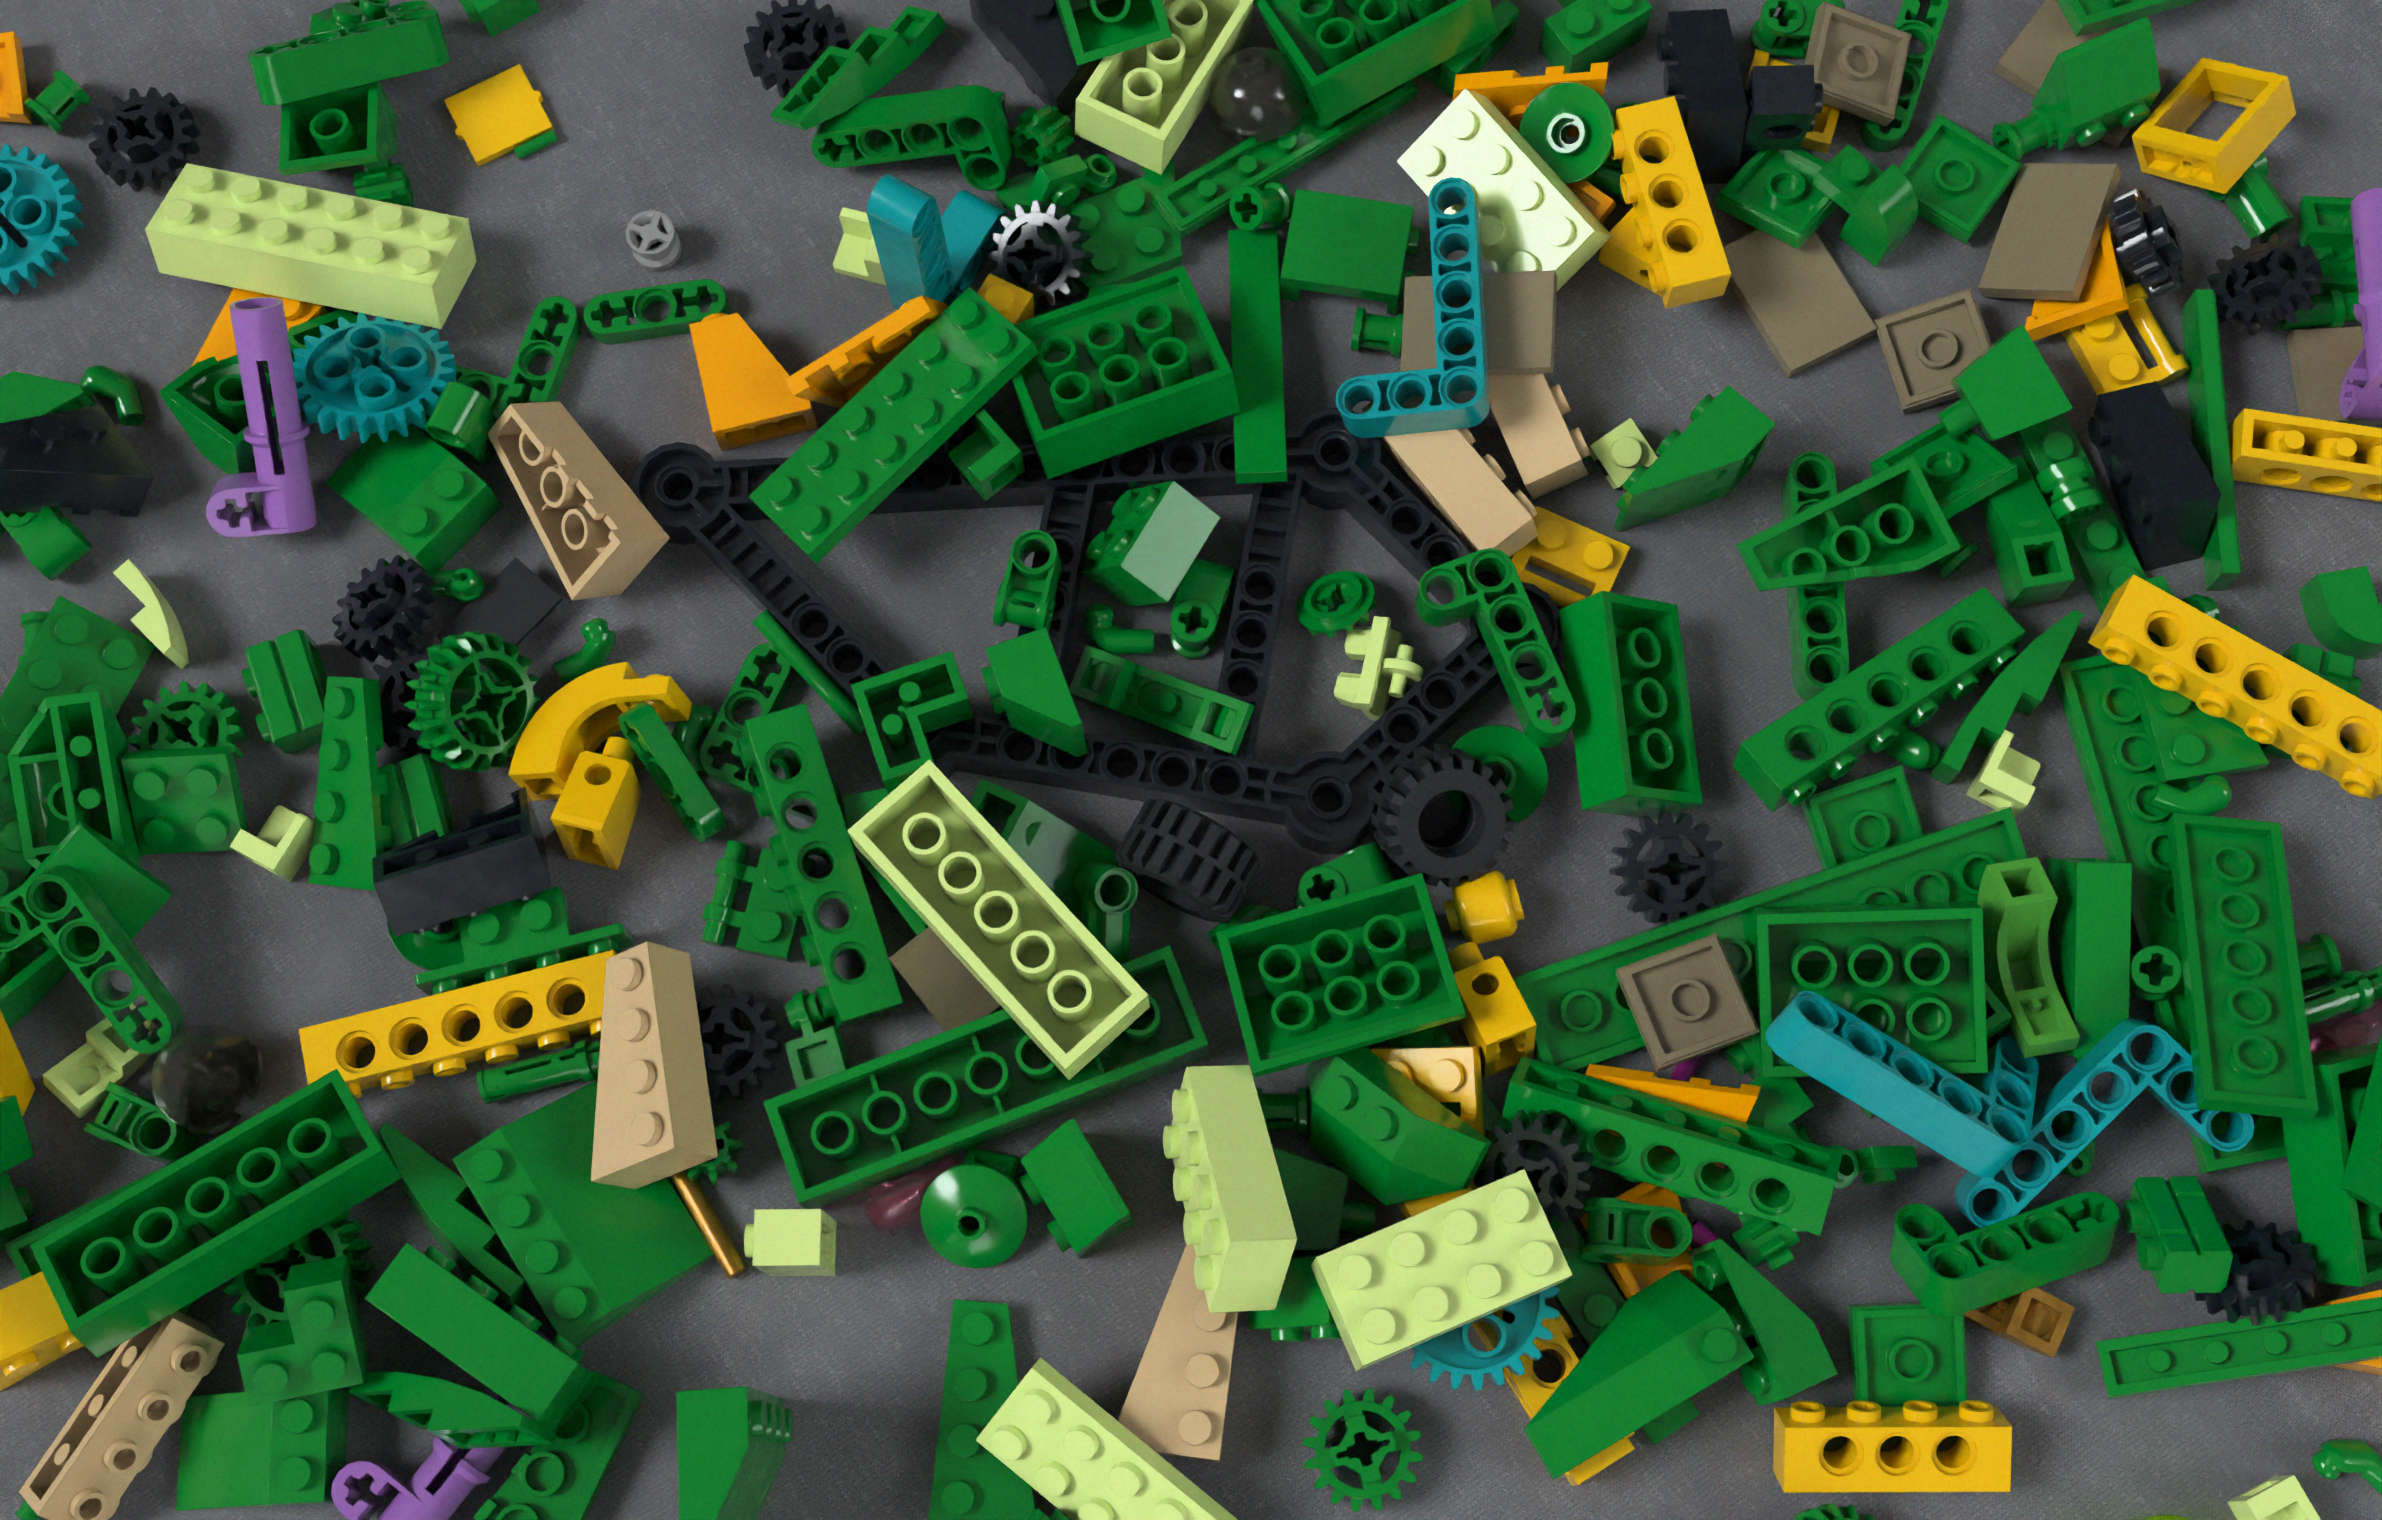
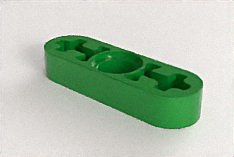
[584,279,730,345]
[618,702,726,843]

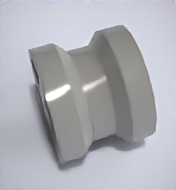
[625,210,682,272]

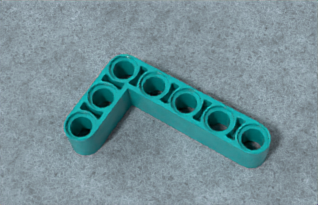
[866,174,1008,309]
[1335,177,1490,438]
[1766,990,2039,1178]
[1954,1018,2254,1228]

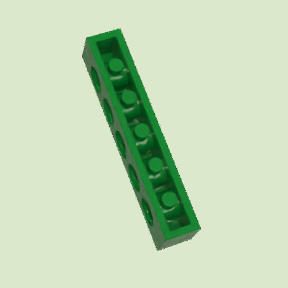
[1733,587,2026,813]
[736,703,903,1028]
[1502,1056,1843,1236]

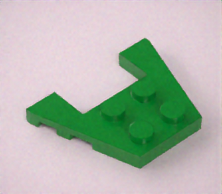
[993,157,1182,294]

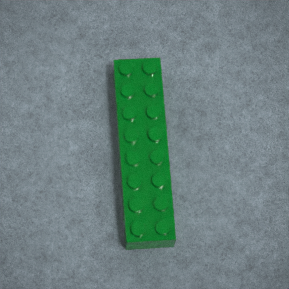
[763,945,1209,1209]

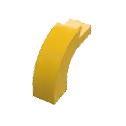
[508,662,692,801]

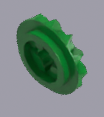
[1296,571,1377,639]

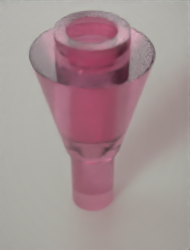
[2309,999,2382,1053]
[862,1157,956,1235]

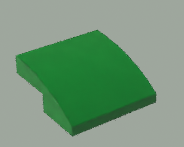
[2298,196,2358,296]
[20,821,173,949]

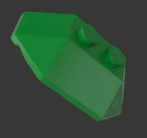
[7,690,141,869]
[1305,1047,1492,1206]

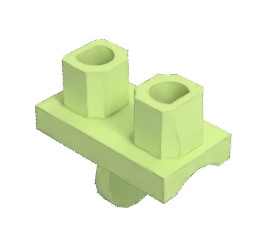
[1334,616,1424,721]

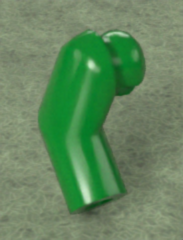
[671,703,716,778]

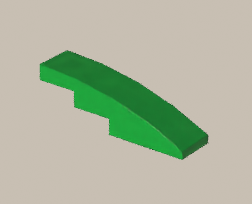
[770,6,948,131]
[1929,609,2084,785]
[378,1122,527,1312]
[349,1371,556,1449]

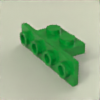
[414,886,634,996]

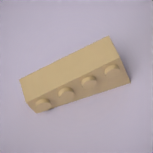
[488,401,670,600]
[591,941,718,1189]
[1118,1244,1239,1463]

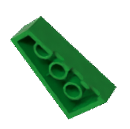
[364,1243,594,1431]

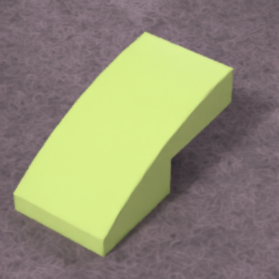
[113,559,189,669]
[42,1003,158,1119]

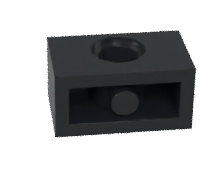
[1741,65,1823,151]

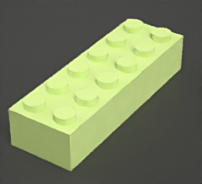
[145,163,477,329]
[847,759,1150,1080]

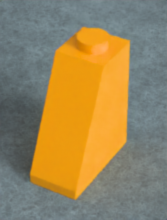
[689,313,819,451]

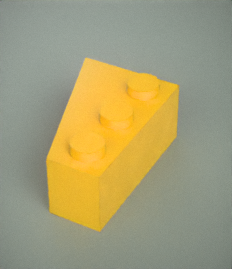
[0,1271,84,1391]

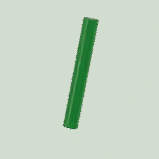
[752,609,866,736]

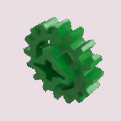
[128,681,248,759]
[1302,1388,1423,1512]

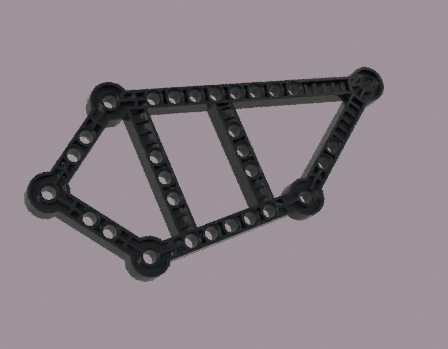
[631,408,1561,854]

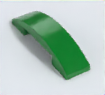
[1069,645,1255,755]

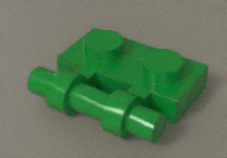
[701,840,816,963]

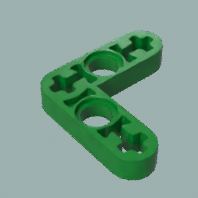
[456,296,582,420]
[699,643,842,823]

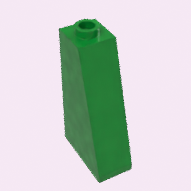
[2046,857,2132,1064]

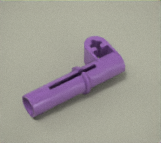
[2339,188,2382,422]
[206,297,317,538]
[331,1329,553,1520]

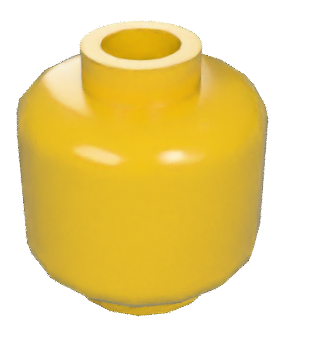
[1443,870,1525,945]

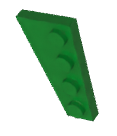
[2107,576,2270,785]
[308,676,392,891]
[928,1299,1036,1520]
[473,1370,646,1520]

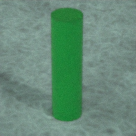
[514,130,558,160]

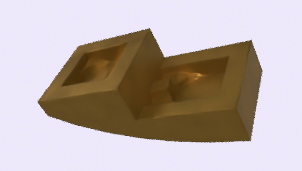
[1964,1287,2075,1358]

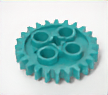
[0,144,84,295]
[292,313,457,443]
[1403,1286,1560,1392]

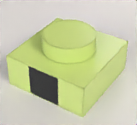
[1588,418,1658,489]

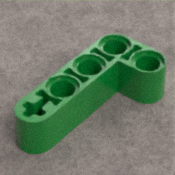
[247,0,450,106]
[811,85,1015,191]
[1415,548,1576,748]
[0,865,183,1054]
[1889,1192,2120,1317]

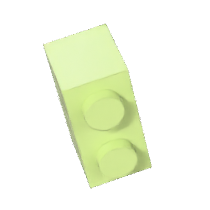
[744,1209,837,1277]

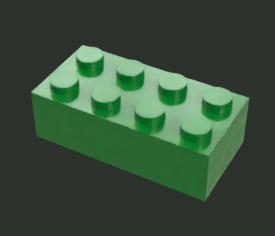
[1559,591,1703,820]

